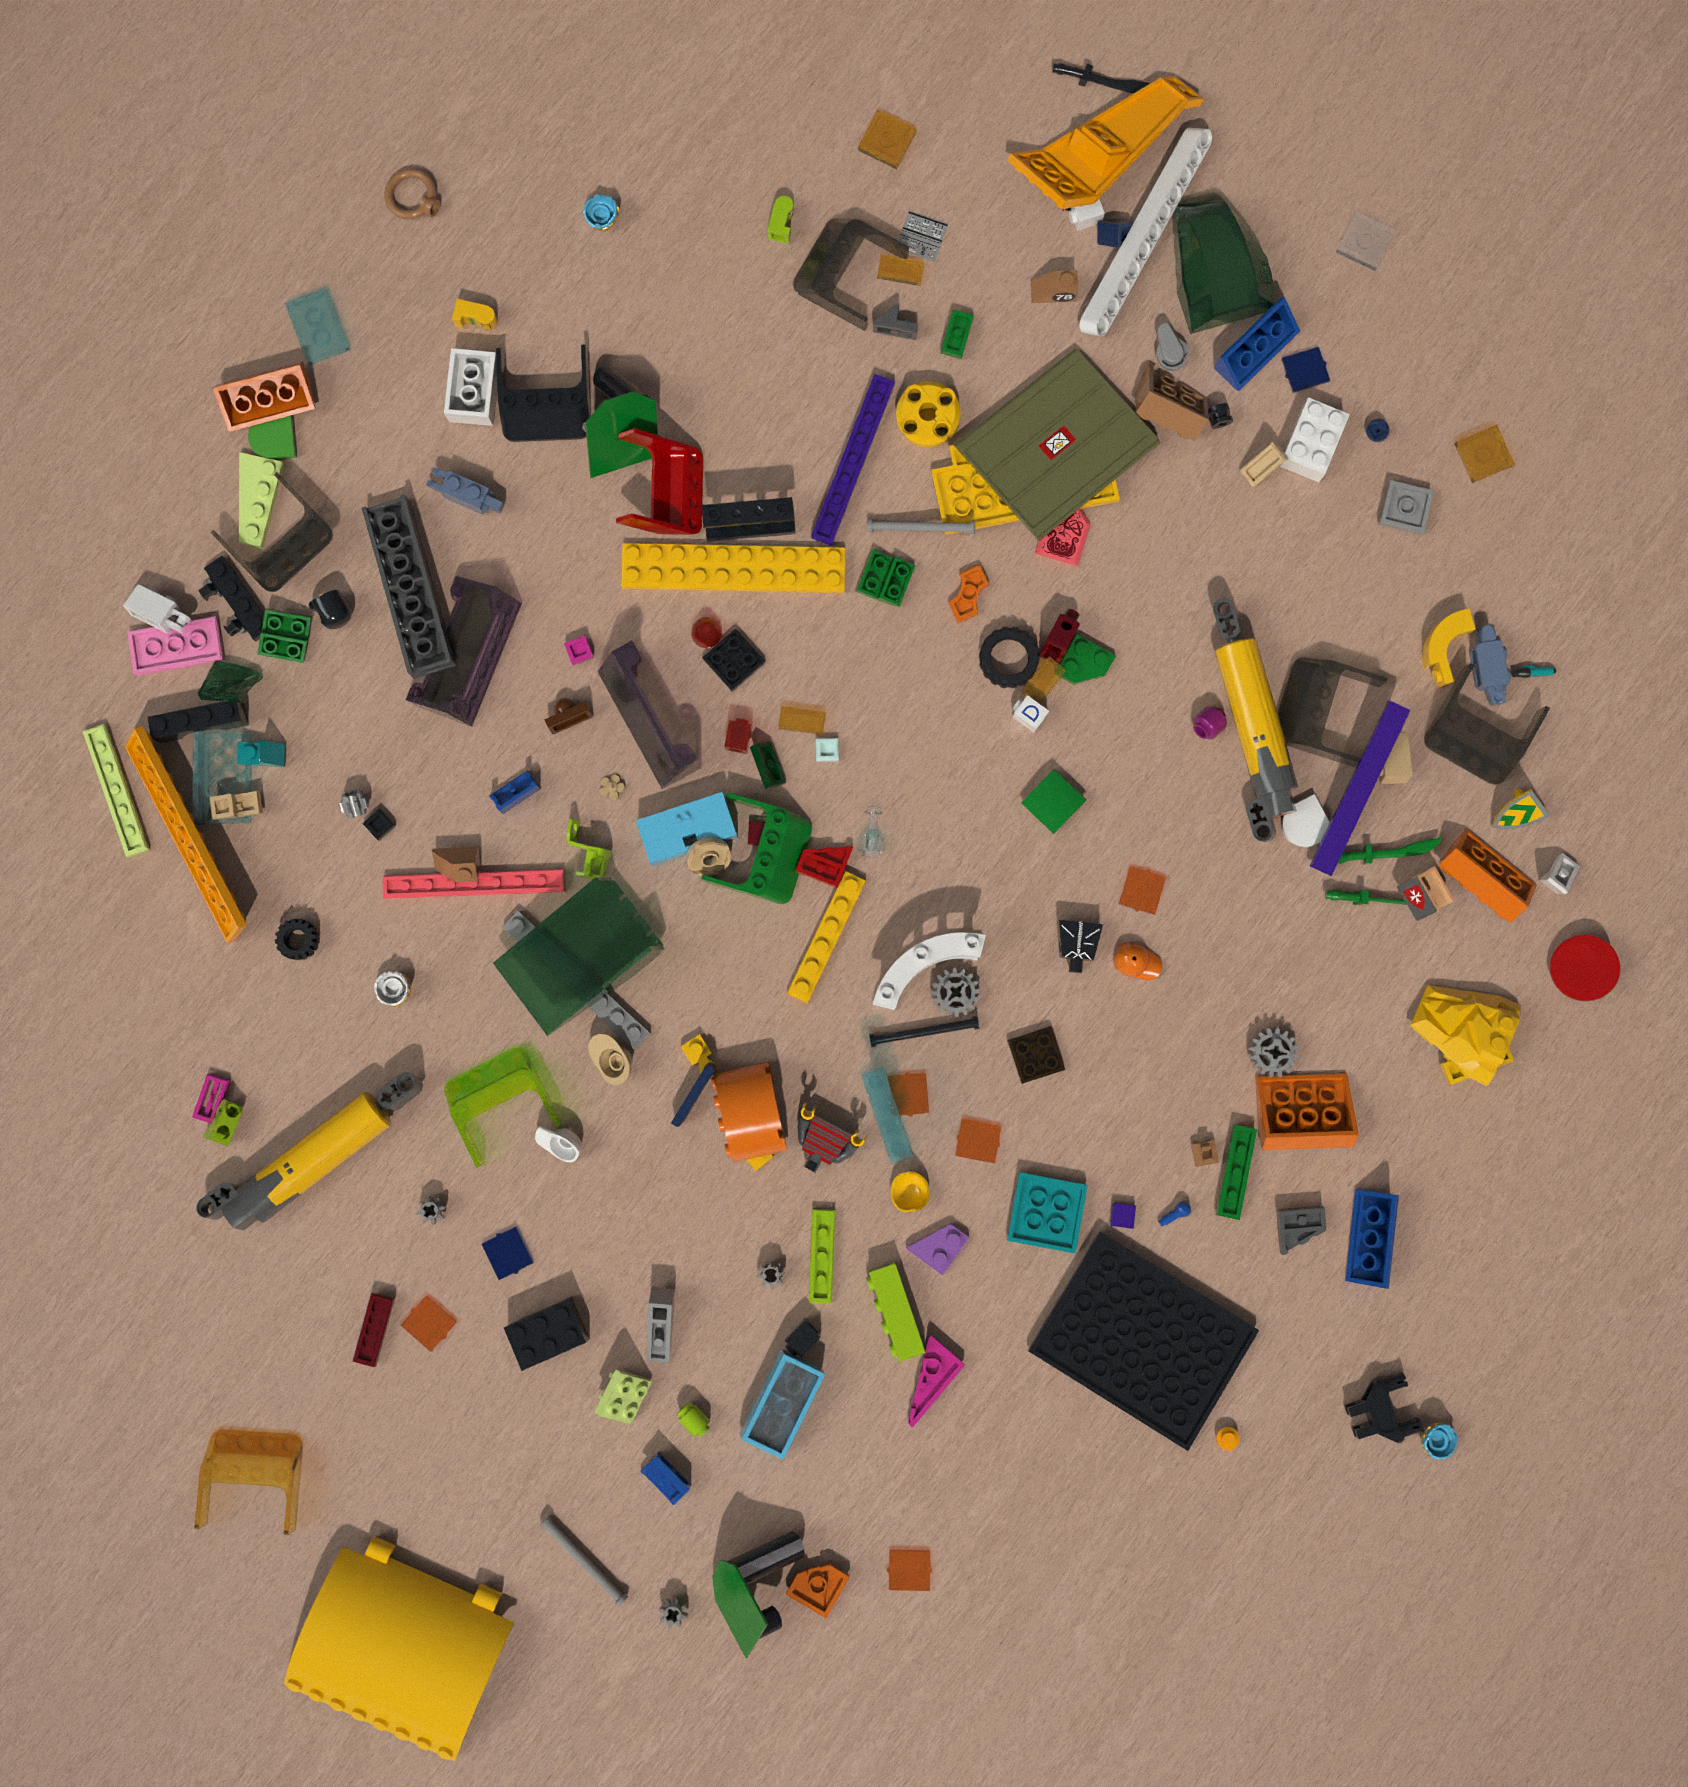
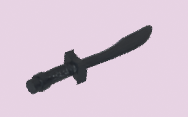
[1052,63,1150,93]

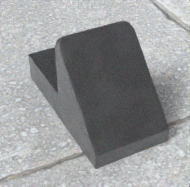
[873,304,918,340]

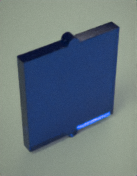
[1281,347,1330,393]
[481,1227,533,1280]

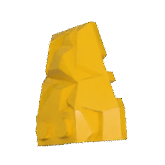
[1410,985,1521,1086]

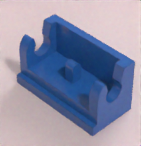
[489,770,540,814]
[640,1452,691,1505]

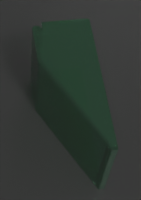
[493,877,665,1036]

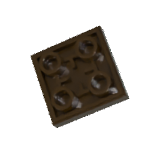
[1007,1026,1065,1084]

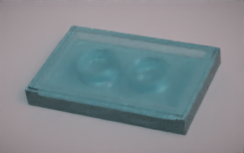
[285,288,350,366]

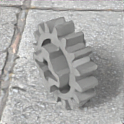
[931,968,981,1018]
[1248,1028,1299,1077]

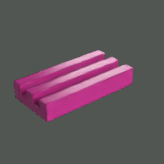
[192,1074,231,1123]

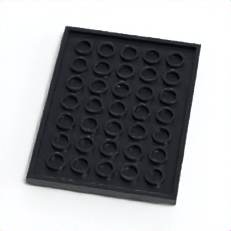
[1028,1231,1259,1451]

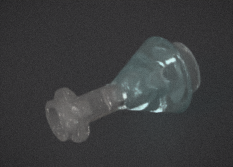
[858,806,885,858]

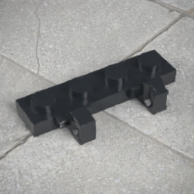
[198,556,264,641]

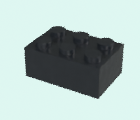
[504,1296,589,1371]

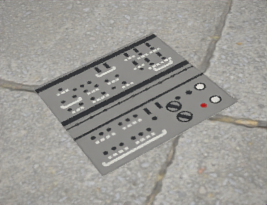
[896,211,948,262]

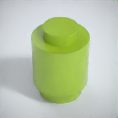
[676,1401,710,1437]

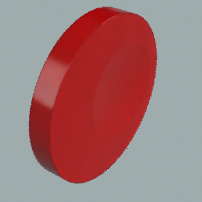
[1550,935,1621,1002]

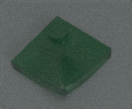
[197,661,263,703]

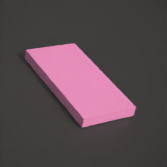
[127,616,225,676]

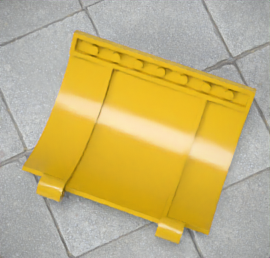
[284,1536,514,1761]

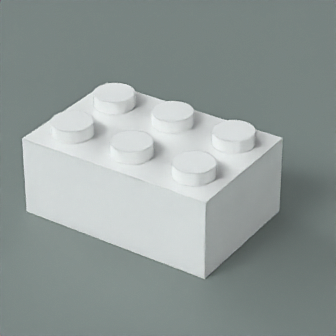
[444,348,497,426]
[1280,397,1350,483]

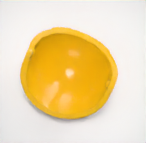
[890,1171,930,1212]

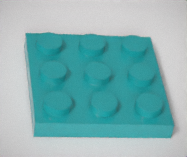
[1007,1172,1088,1254]

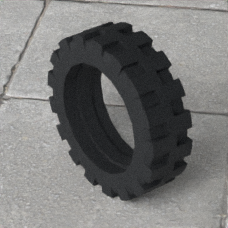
[979,627,1040,688]

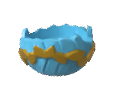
[583,194,619,231]
[1421,1422,1459,1460]

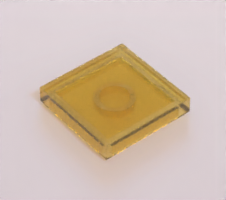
[858,110,917,170]
[1454,425,1515,483]

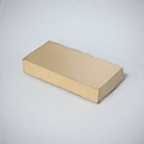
[1240,441,1289,488]

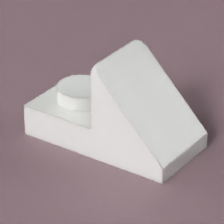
[1539,853,1580,894]

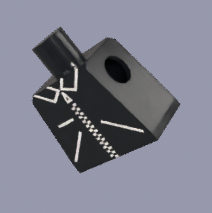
[1057,920,1103,973]

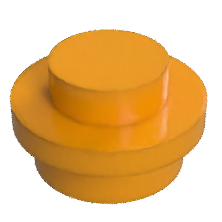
[1216,1426,1240,1451]

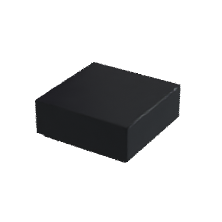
[362,809,396,841]

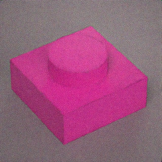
[564,635,594,666]

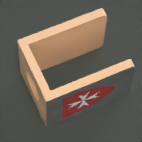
[1397,866,1454,921]

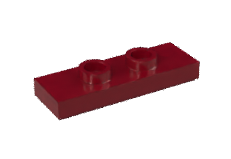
[352,1292,395,1367]

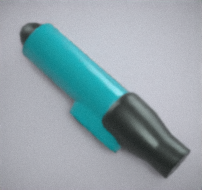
[1511,665,1556,678]

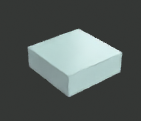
[816,738,839,762]

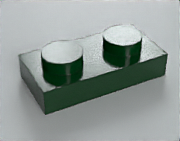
[750,741,786,789]

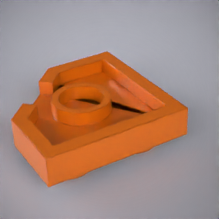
[786,1563,850,1619]

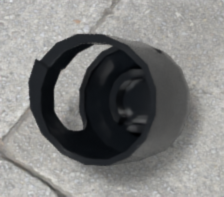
[308,590,352,630]

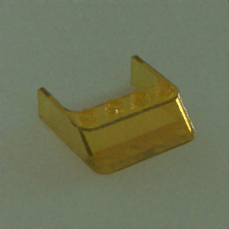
[194,1430,303,1535]

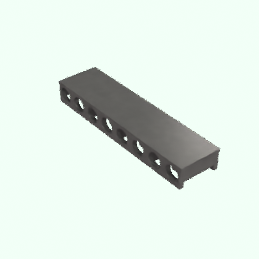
[362,494,457,679]

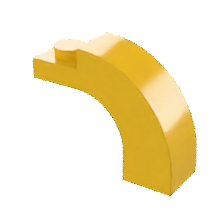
[1422,608,1476,688]

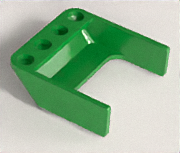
[701,792,812,904]

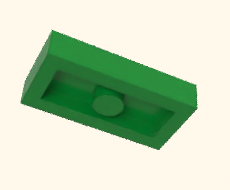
[941,309,974,359]

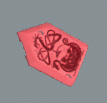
[1035,509,1090,566]

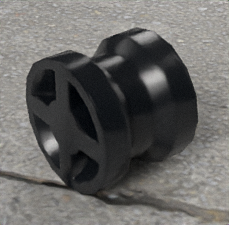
[1208,403,1233,429]

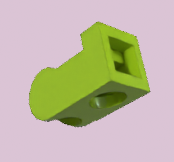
[767,196,794,244]
[203,1099,243,1147]

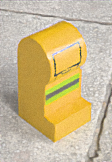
[452,299,498,331]

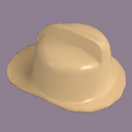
[588,1033,633,1085]

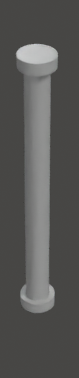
[867,519,975,534]
[540,1515,628,1607]

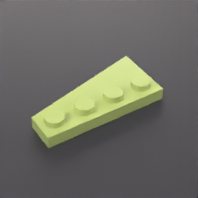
[239,452,285,549]

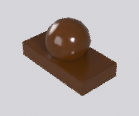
[544,698,593,735]

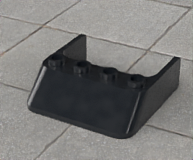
[496,344,591,442]

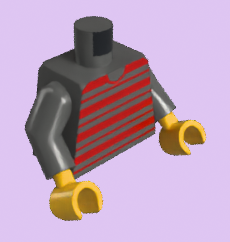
[797,1103,867,1173]

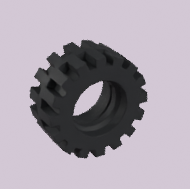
[274,919,320,960]

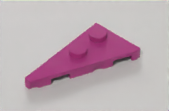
[908,1334,965,1428]

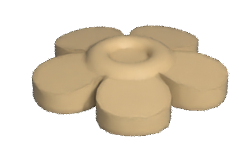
[599,775,625,800]

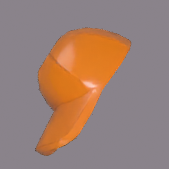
[1113,942,1162,981]

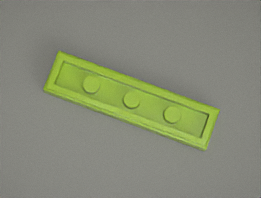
[809,1209,836,1303]

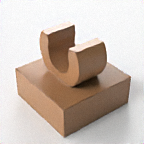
[1191,1140,1219,1167]

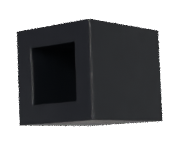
[785,1318,821,1357]

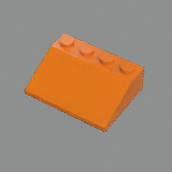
[1255,1073,1359,1150]

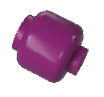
[1193,706,1227,740]

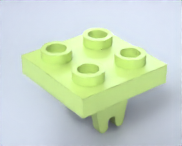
[595,1369,652,1424]

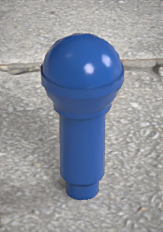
[1158,1201,1191,1227]

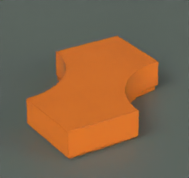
[948,564,989,624]

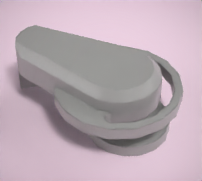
[1156,323,1190,372]

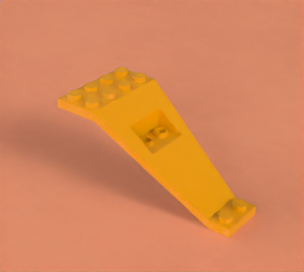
[1008,76,1204,209]

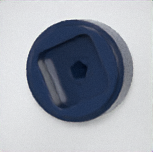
[1366,419,1390,442]

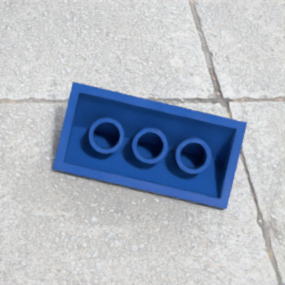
[1214,297,1300,391]
[1345,1189,1399,1289]

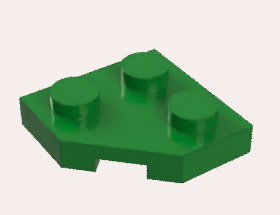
[1055,634,1116,685]

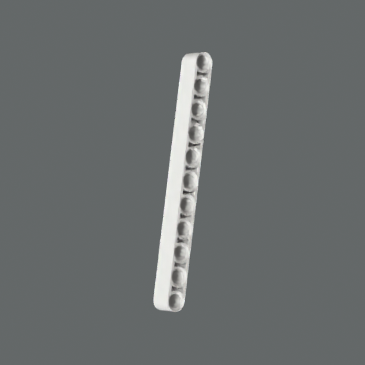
[1079,127,1212,336]

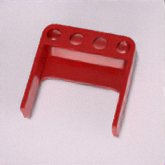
[616,429,703,535]

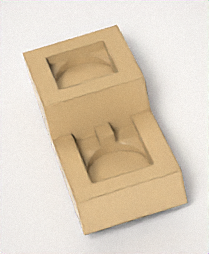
[210,791,263,820]

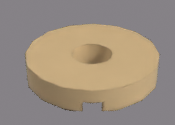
[686,837,732,876]

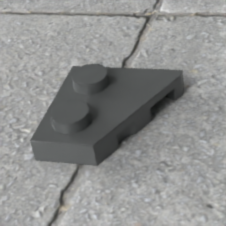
[1277,1206,1326,1255]

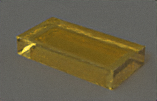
[877,255,925,286]
[1021,656,1067,704]
[778,706,826,735]

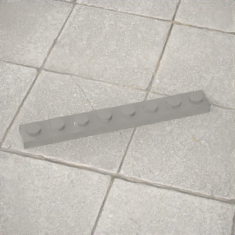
[502,911,651,1050]

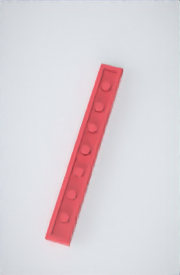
[383,869,565,899]

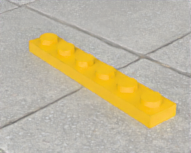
[787,871,866,1004]

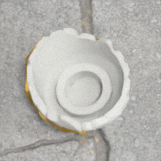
[374,971,411,1007]

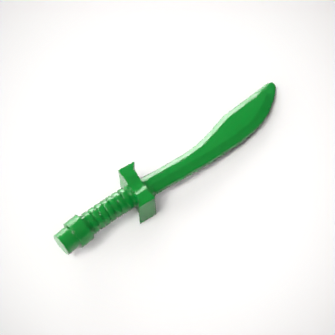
[1338,838,1442,865]
[1325,889,1407,906]

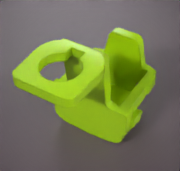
[566,818,612,880]

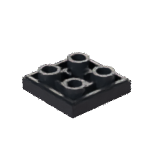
[702,628,765,692]

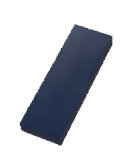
[671,1062,716,1127]

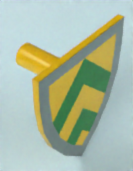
[1492,789,1550,829]

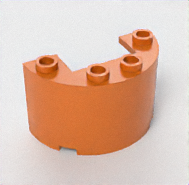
[711,1061,788,1162]

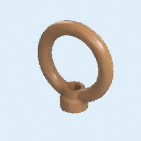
[384,168,440,219]

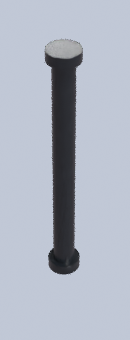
[869,1016,979,1048]

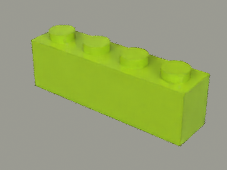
[866,1262,926,1362]

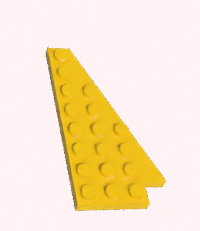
[931,445,1120,536]

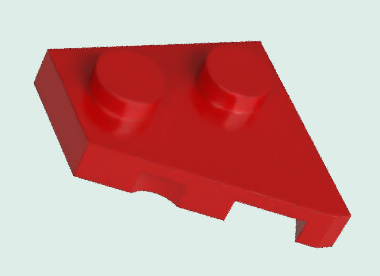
[795,846,853,888]

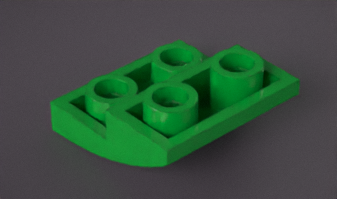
[855,549,915,607]
[258,608,312,663]
[1021,768,1087,834]

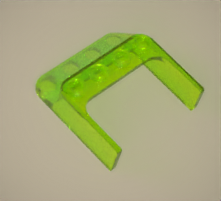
[444,1047,563,1168]

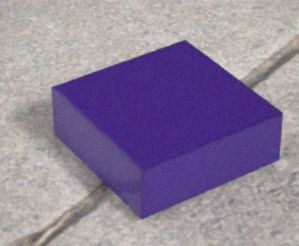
[1110,1202,1136,1229]

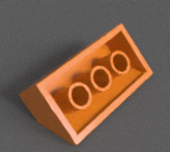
[213,361,315,432]
[1439,828,1537,923]

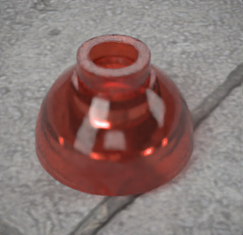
[691,617,722,648]

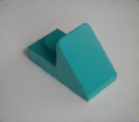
[237,740,285,767]

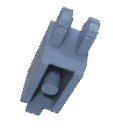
[426,467,504,514]
[1469,625,1511,706]

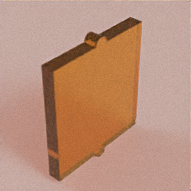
[1119,866,1166,915]
[888,1072,929,1117]
[955,1119,1001,1163]
[401,1296,457,1352]
[887,1550,932,1591]

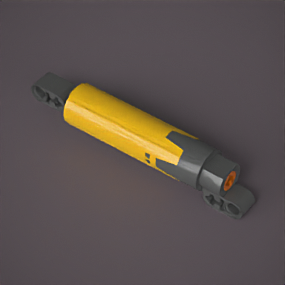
[1213,598,1298,842]
[196,1072,423,1230]

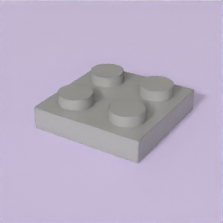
[1378,480,1434,535]

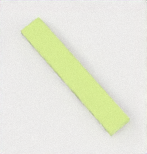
[83,724,150,858]

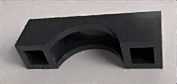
[147,699,249,743]

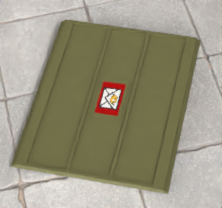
[954,348,1160,541]

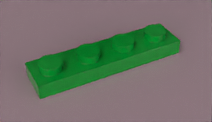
[1216,1124,1257,1220]

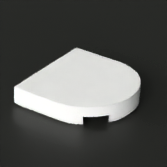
[1281,794,1330,847]

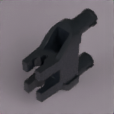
[1344,1372,1424,1443]

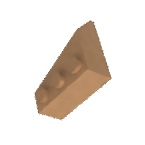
[1136,361,1209,441]

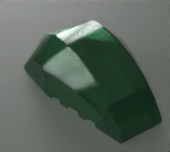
[1172,192,1275,334]

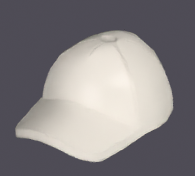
[535,1126,582,1162]

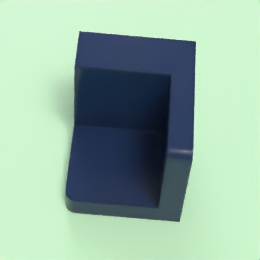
[1097,219,1133,248]

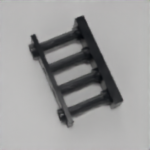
[702,497,795,542]

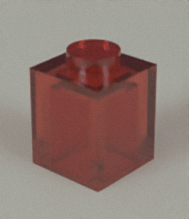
[724,718,753,754]

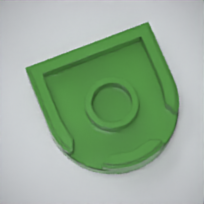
[248,415,297,460]

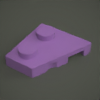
[906,1224,969,1275]

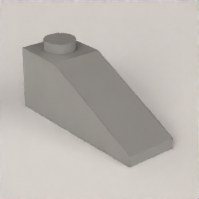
[646,1287,675,1363]

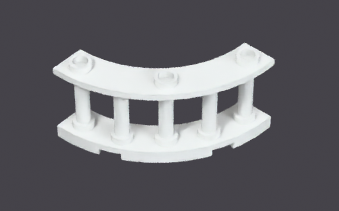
[872,932,986,1010]

